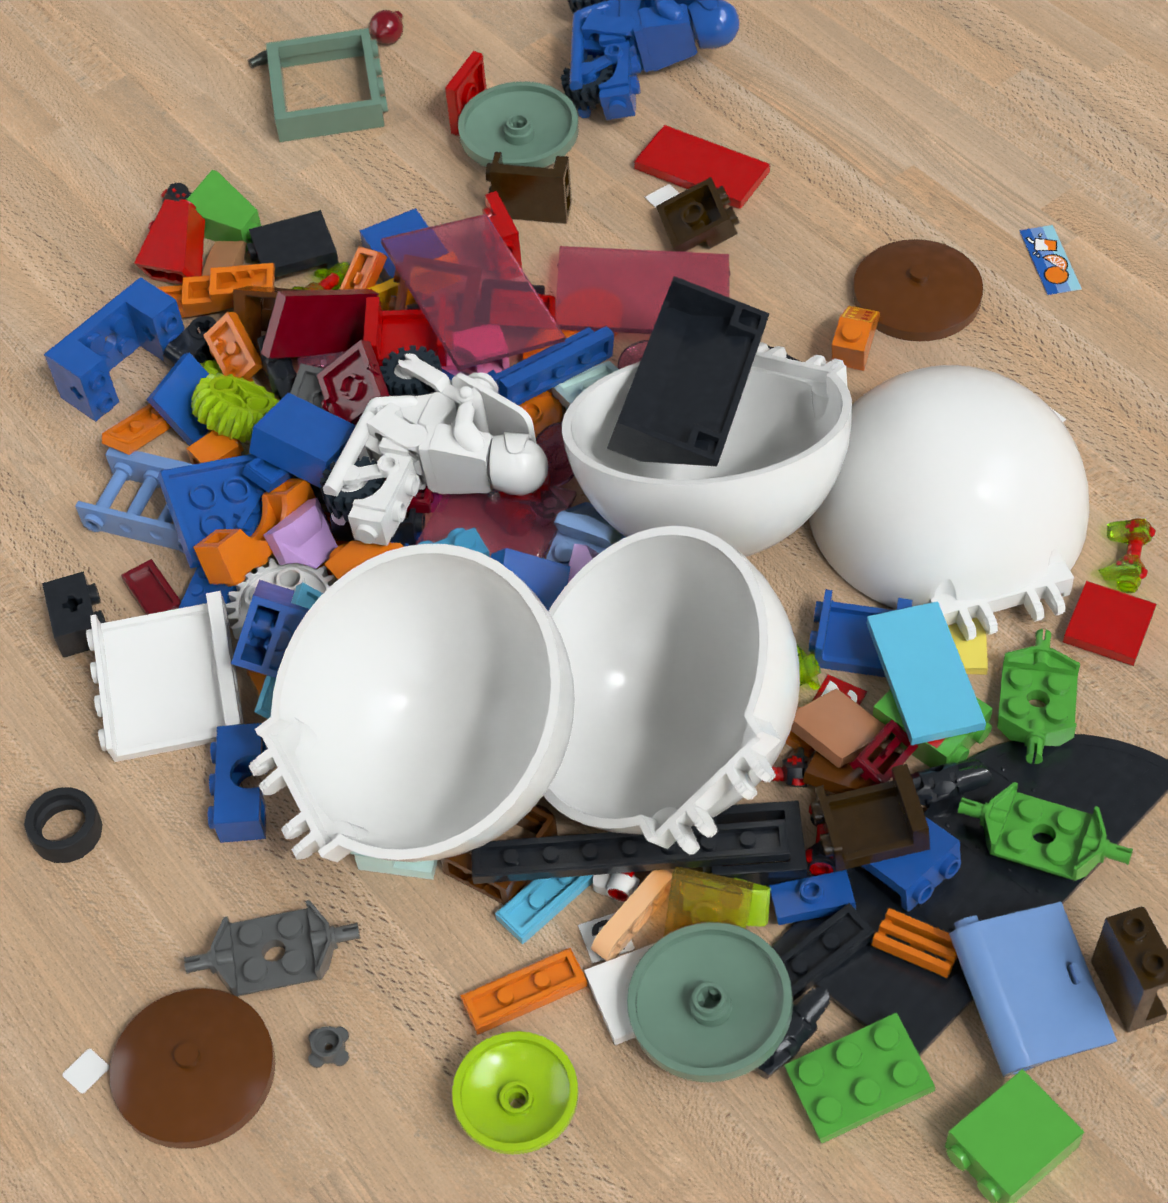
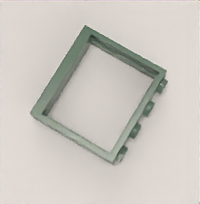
[266,28,388,142]

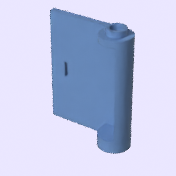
[949,902,1117,1077]

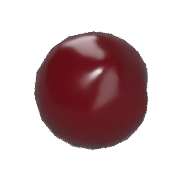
[369,10,403,44]

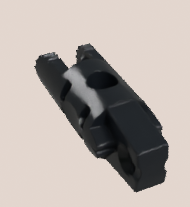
[257,335,297,400]
[911,758,993,806]
[754,986,831,1079]

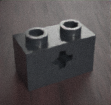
[42,571,106,658]

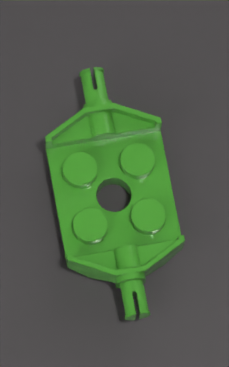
[997,629,1080,764]
[958,782,1133,881]

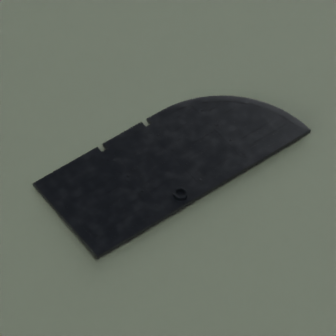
[771,734,1168,1056]

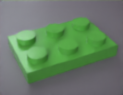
[784,1012,936,1144]

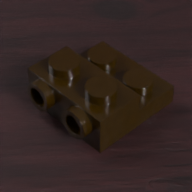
[656,177,740,255]

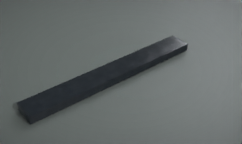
[472,819,790,884]

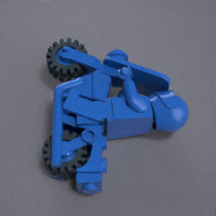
[561,0,740,120]

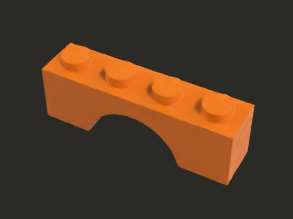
[193,478,316,587]

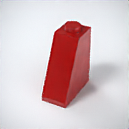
[134,199,205,285]

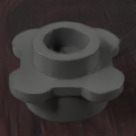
[308,1026,349,1068]

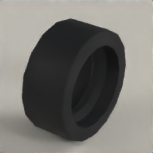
[24,787,103,863]

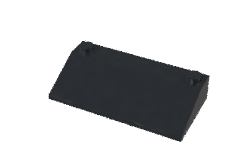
[607,276,770,467]

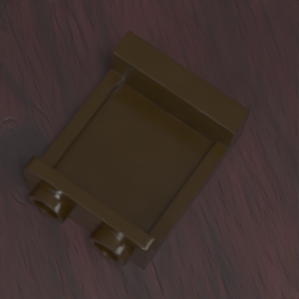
[486,152,572,224]
[810,764,930,871]
[1091,906,1168,1033]

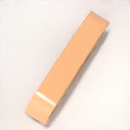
[591,870,677,962]

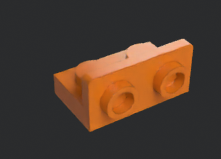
[203,312,263,382]

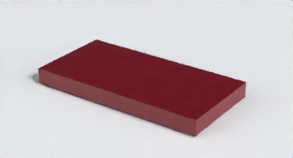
[261,289,379,358]

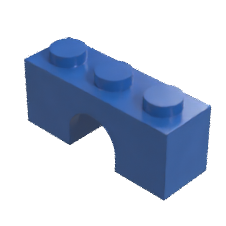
[208,723,268,843]

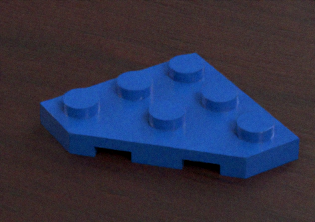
[158,454,265,569]

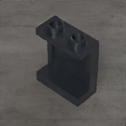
[246,210,341,278]

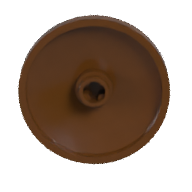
[853,239,983,342]
[110,988,276,1149]

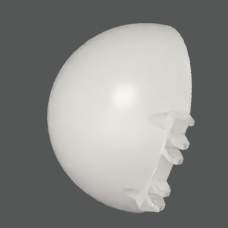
[562,342,852,557]
[809,365,1089,641]
[544,526,800,855]
[249,544,575,862]

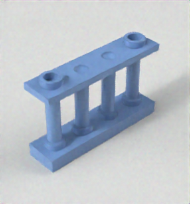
[75,447,193,554]

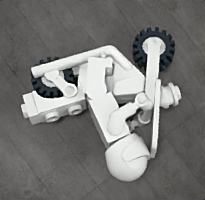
[320,345,548,546]

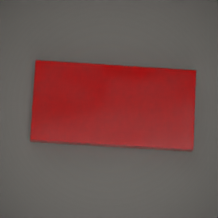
[634,125,770,210]

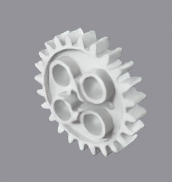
[226,558,336,639]

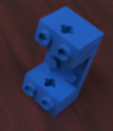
[44,277,185,422]
[231,579,309,678]

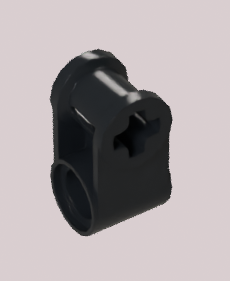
[163,316,216,367]

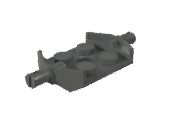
[184,900,361,996]

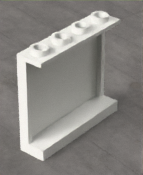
[86,591,244,762]

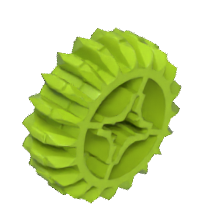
[191,373,279,443]

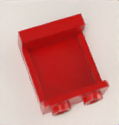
[363,296,454,367]

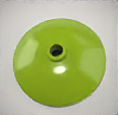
[452,1031,578,1155]

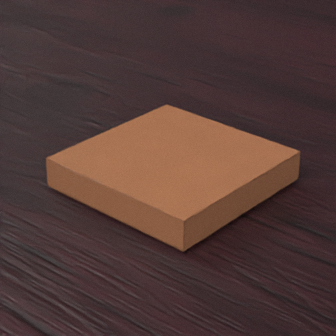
[791,688,891,768]

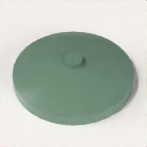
[458,81,579,168]
[627,922,793,1082]

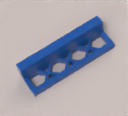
[491,326,615,405]

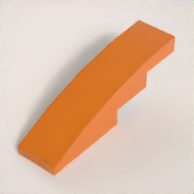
[157,263,275,318]

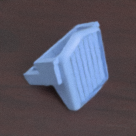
[546,502,626,566]

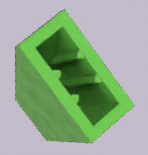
[187,169,262,252]

